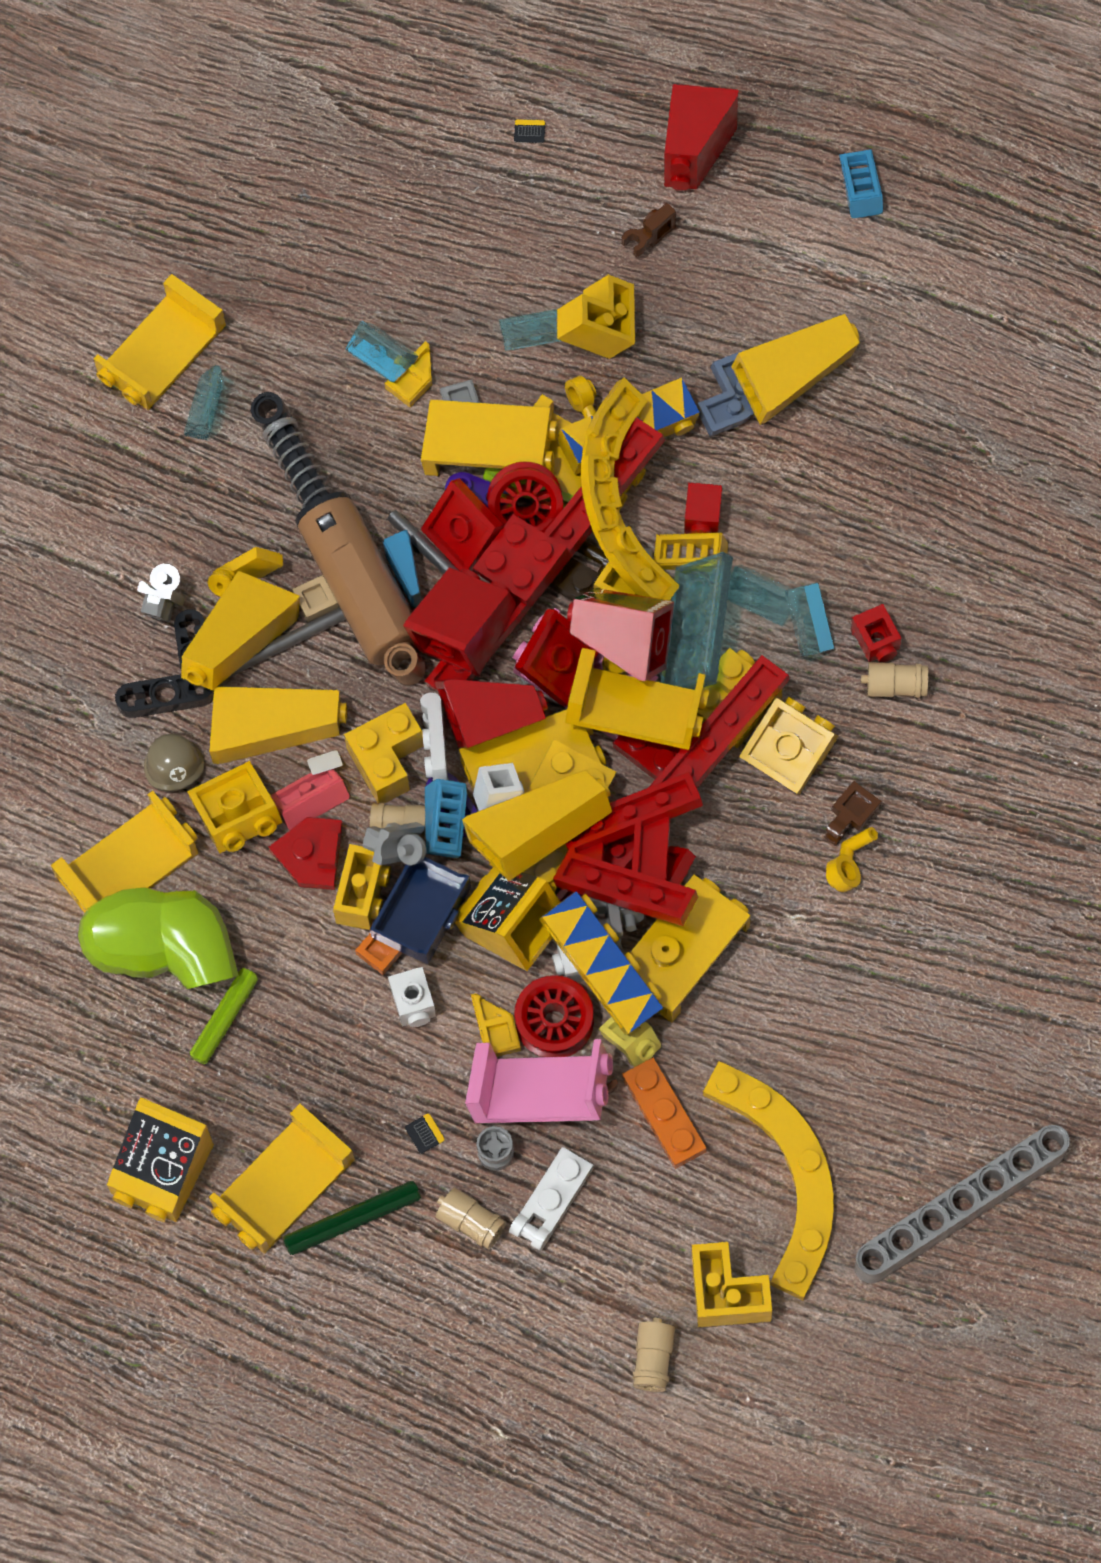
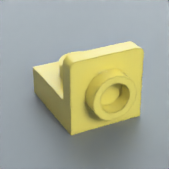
[599,1017,661,1067]

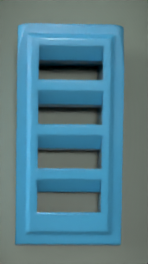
[839,149,883,218]
[383,530,421,609]
[424,779,467,858]

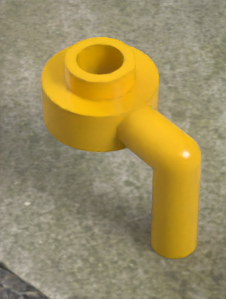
[565,375,596,418]
[826,827,878,893]

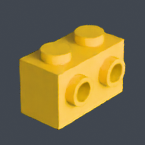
[333,844,391,930]

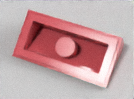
[270,769,350,830]

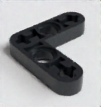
[115,609,214,718]

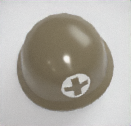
[144,733,205,792]

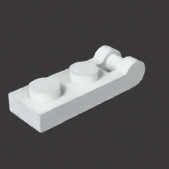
[420,693,448,781]
[509,1147,593,1251]

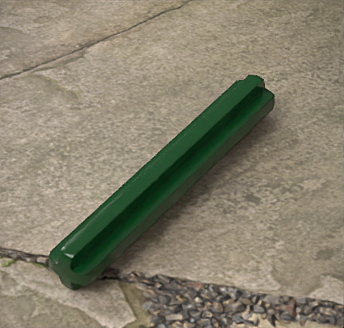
[283,1181,421,1255]

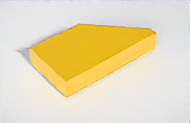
[384,341,432,408]
[221,547,283,578]
[471,993,521,1057]

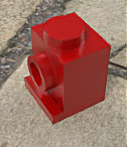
[850,604,902,663]

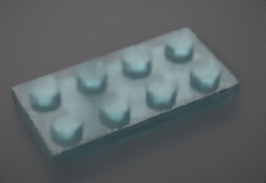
[660,552,733,690]

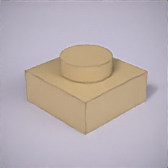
[292,575,339,622]

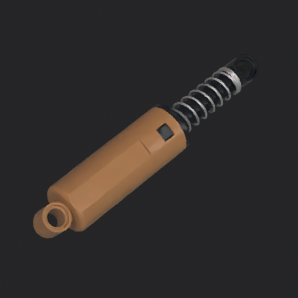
[250,392,426,686]

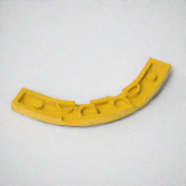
[581,377,680,601]
[703,1061,834,1301]

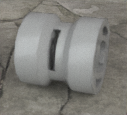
[476,1126,514,1171]

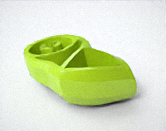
[78,888,239,989]

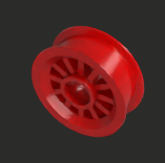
[487,461,563,533]
[514,975,594,1057]

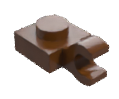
[621,203,676,257]
[824,781,882,846]

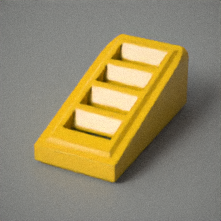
[654,533,728,573]

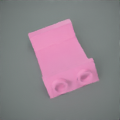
[465,1039,613,1123]

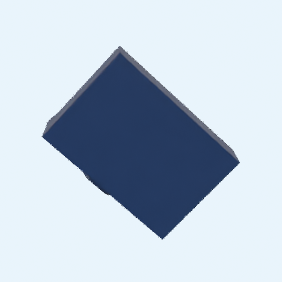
[370,857,471,965]

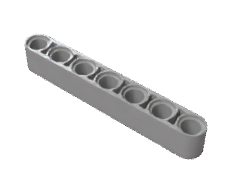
[855,1125,1070,1283]

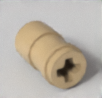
[861,662,928,698]
[370,803,426,840]
[436,1187,506,1250]
[632,1318,675,1392]

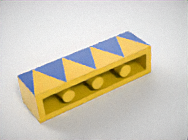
[557,377,700,475]
[539,891,663,1035]

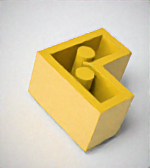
[557,274,635,359]
[344,703,424,804]
[691,1242,772,1327]

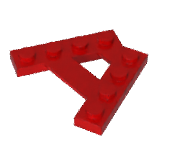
[553,772,703,926]

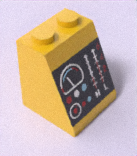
[455,866,561,971]
[107,1097,214,1222]

